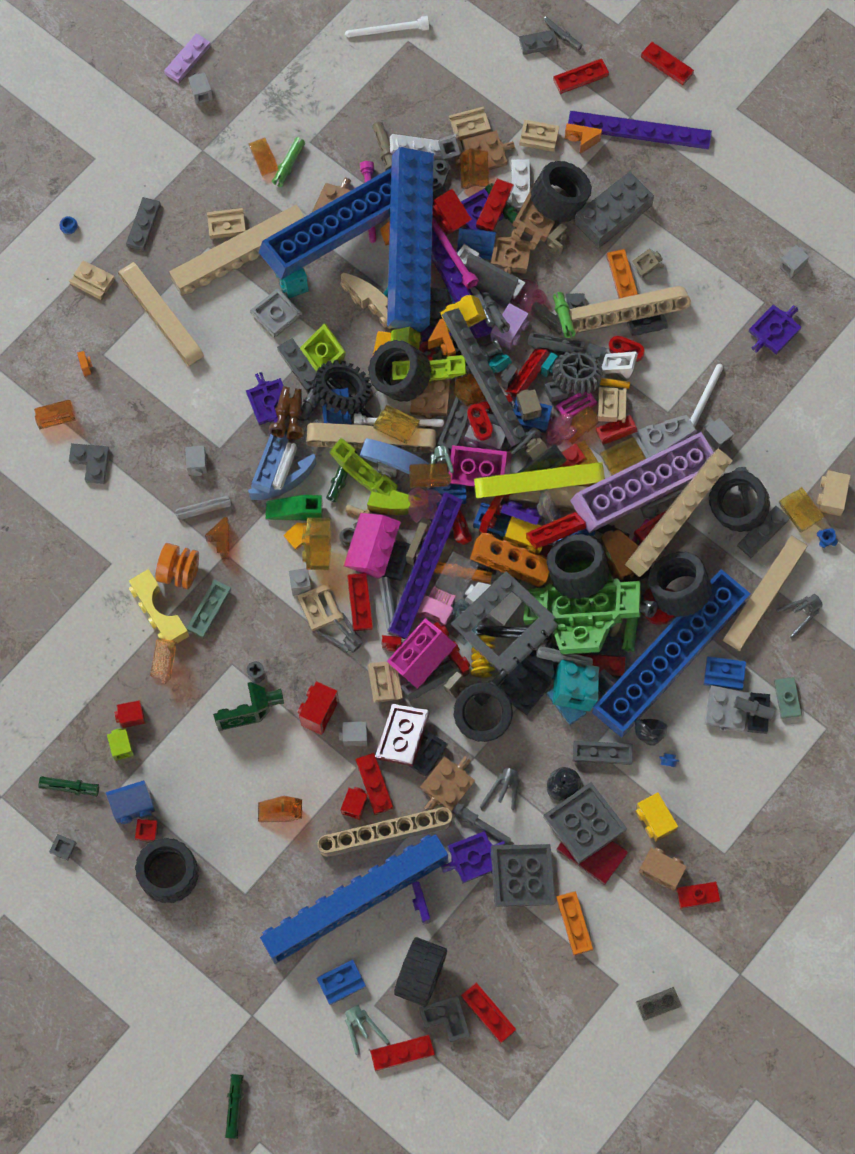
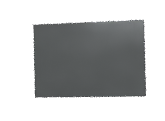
[465,254,519,308]

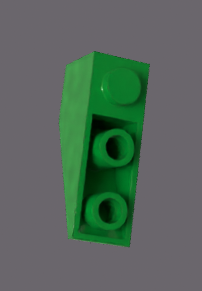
[265,495,323,521]

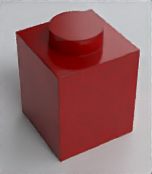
[114,700,145,728]
[340,787,368,820]

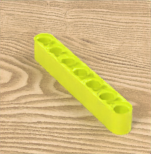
[474,462,605,498]

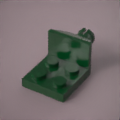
[213,682,284,731]

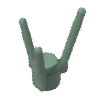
[427,446,454,489]
[345,1005,390,1055]

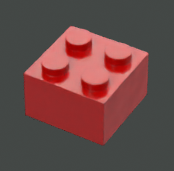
[432,188,472,236]
[297,681,339,735]

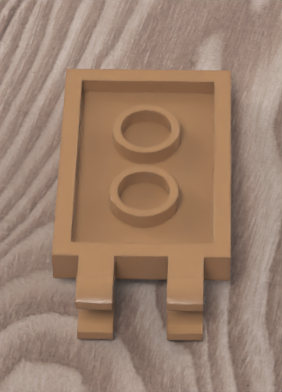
[511,184,555,251]

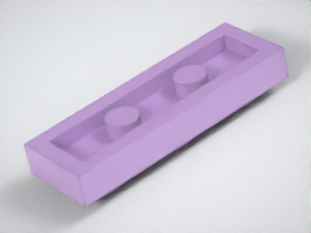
[164,33,211,83]

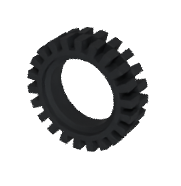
[311,360,372,415]

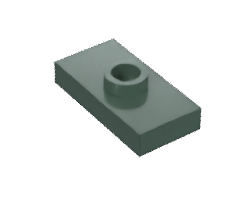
[774,677,801,719]

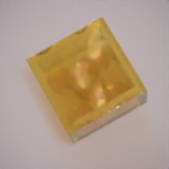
[302,518,331,570]

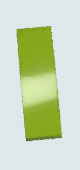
[367,490,428,515]

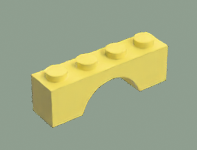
[128,569,189,648]

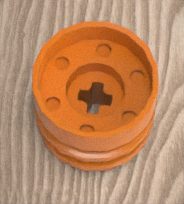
[155,543,199,590]

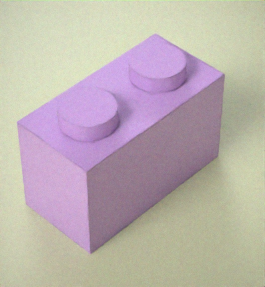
[491,303,530,350]

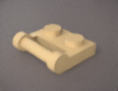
[297,584,344,632]

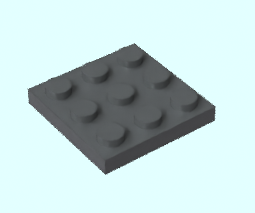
[543,782,627,864]
[491,844,555,907]

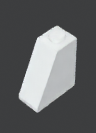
[464,582,522,626]

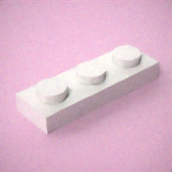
[390,134,443,160]
[511,159,530,211]

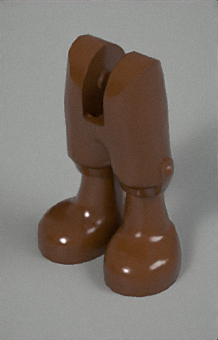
[269,386,304,440]

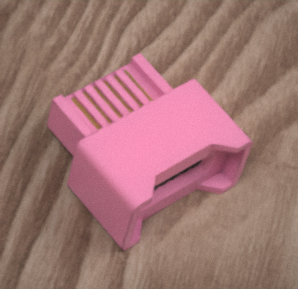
[416,586,456,627]

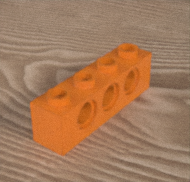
[470,533,549,588]

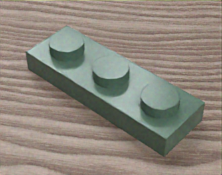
[186,580,231,639]

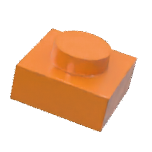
[77,351,93,376]

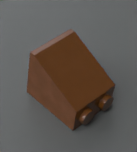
[600,530,656,582]

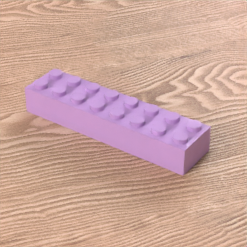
[570,432,714,533]

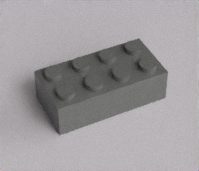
[575,171,654,248]

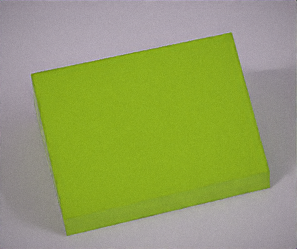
[300,324,346,372]

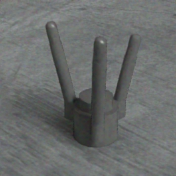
[506,427,543,466]
[640,490,683,520]
[776,594,823,638]
[316,612,363,653]
[480,768,520,810]

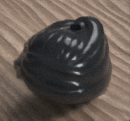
[634,719,668,746]
[547,767,581,800]

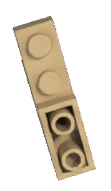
[340,273,396,331]

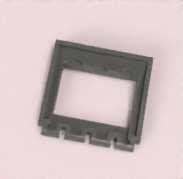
[451,571,558,675]

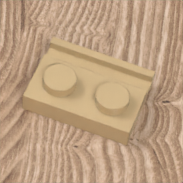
[449,107,491,140]
[519,120,559,152]
[207,208,246,239]
[69,260,115,300]
[598,387,626,422]
[367,662,403,702]

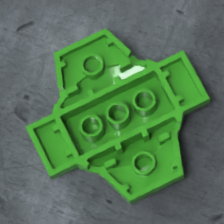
[523,560,641,654]

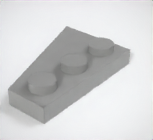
[632,415,697,458]

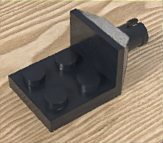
[500,641,559,716]

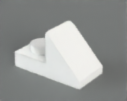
[602,352,638,379]

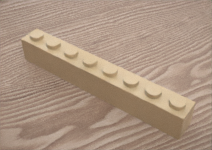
[169,204,305,296]
[625,448,733,577]

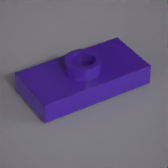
[412,881,430,925]

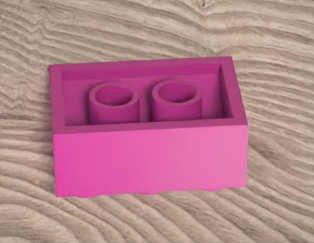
[448,445,512,486]
[343,513,401,579]
[387,618,456,689]

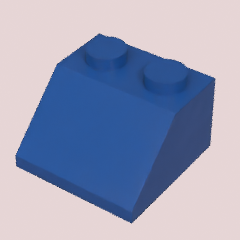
[106,780,156,824]

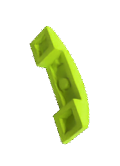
[392,355,466,381]
[329,438,398,496]

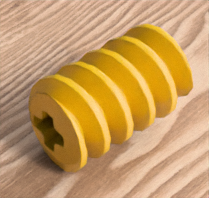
[471,635,495,678]

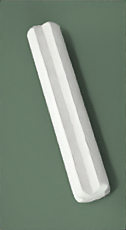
[272,443,297,490]

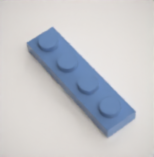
[251,432,289,493]

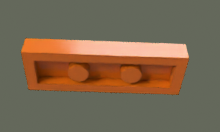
[607,249,638,299]
[556,891,593,956]

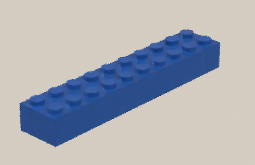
[387,147,434,332]
[259,168,392,280]
[592,569,751,738]
[260,834,448,964]

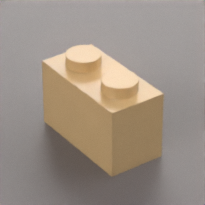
[816,470,850,516]

